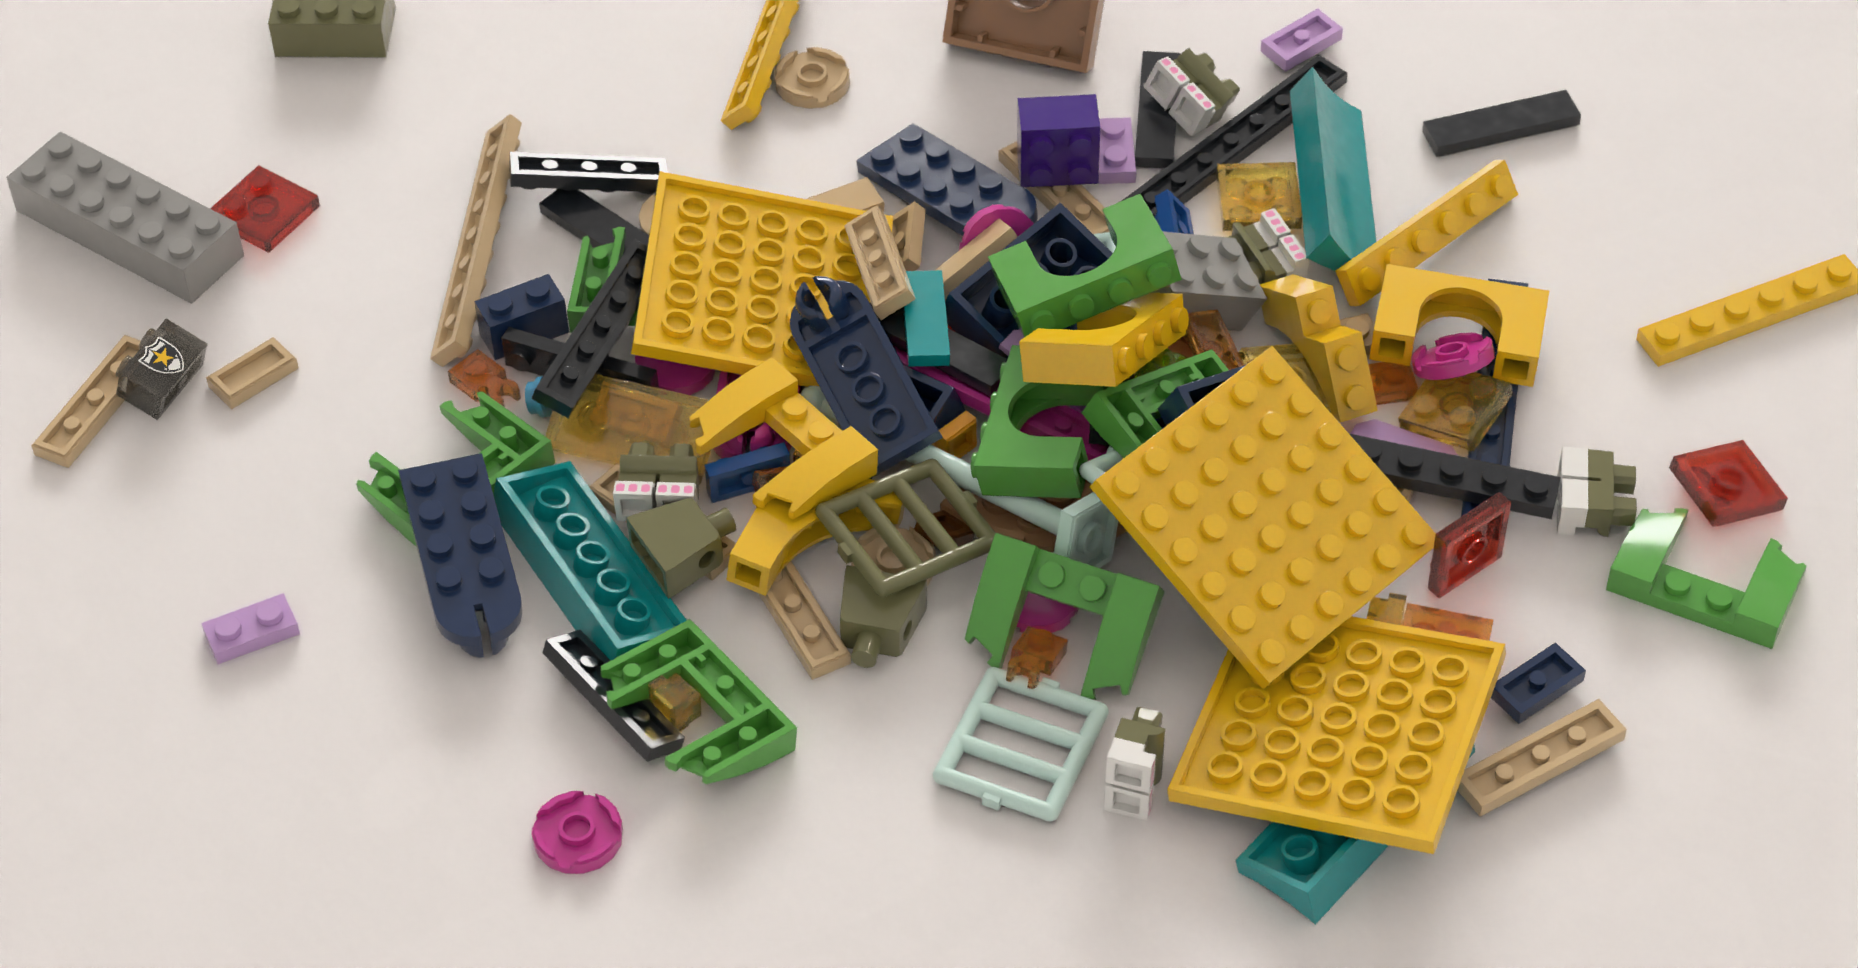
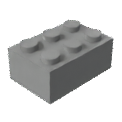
[1151,232,1267,331]

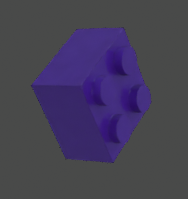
[1017,94,1100,188]

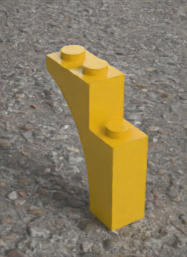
[1260,274,1378,423]
[726,479,905,596]

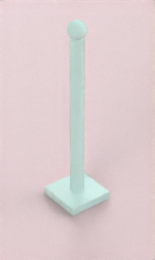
[801,386,1118,568]

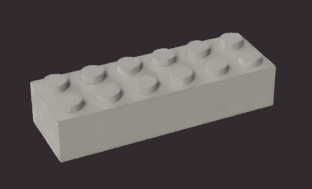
[6,131,244,304]

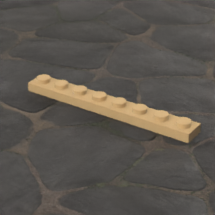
[430,114,522,367]

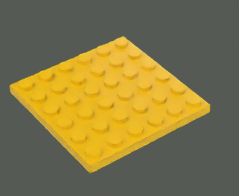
[631,171,893,387]
[1090,346,1442,689]
[1167,616,1506,854]

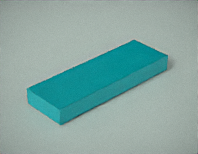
[903,270,950,367]

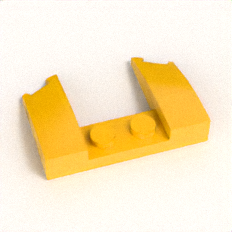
[689,357,878,519]

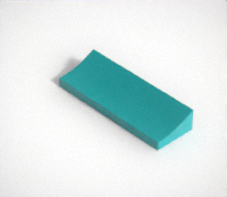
[1290,67,1377,271]
[494,461,687,660]
[1235,745,1476,925]

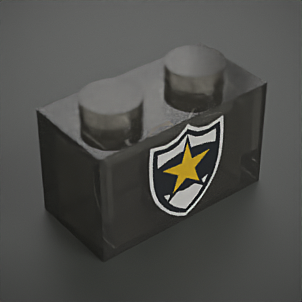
[115,318,208,420]

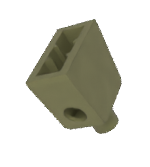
[626,498,736,599]
[840,565,927,668]

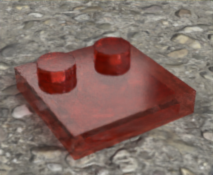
[210,165,320,253]
[1669,440,1788,527]
[1427,492,1511,599]

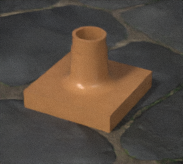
[942,0,1105,73]

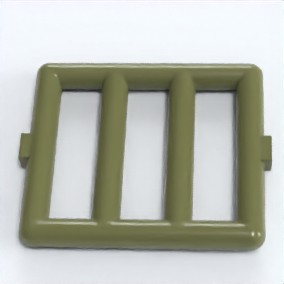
[815,459,995,597]

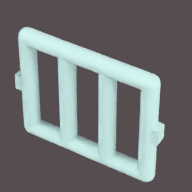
[933,667,1109,821]

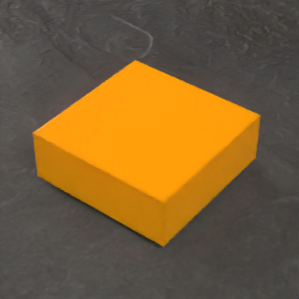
[936,410,977,458]

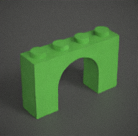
[988,194,1182,338]
[970,345,1109,498]

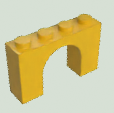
[1369,264,1549,387]
[1019,293,1189,387]

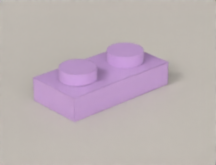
[1260,9,1343,72]
[1099,117,1136,184]
[201,593,300,664]

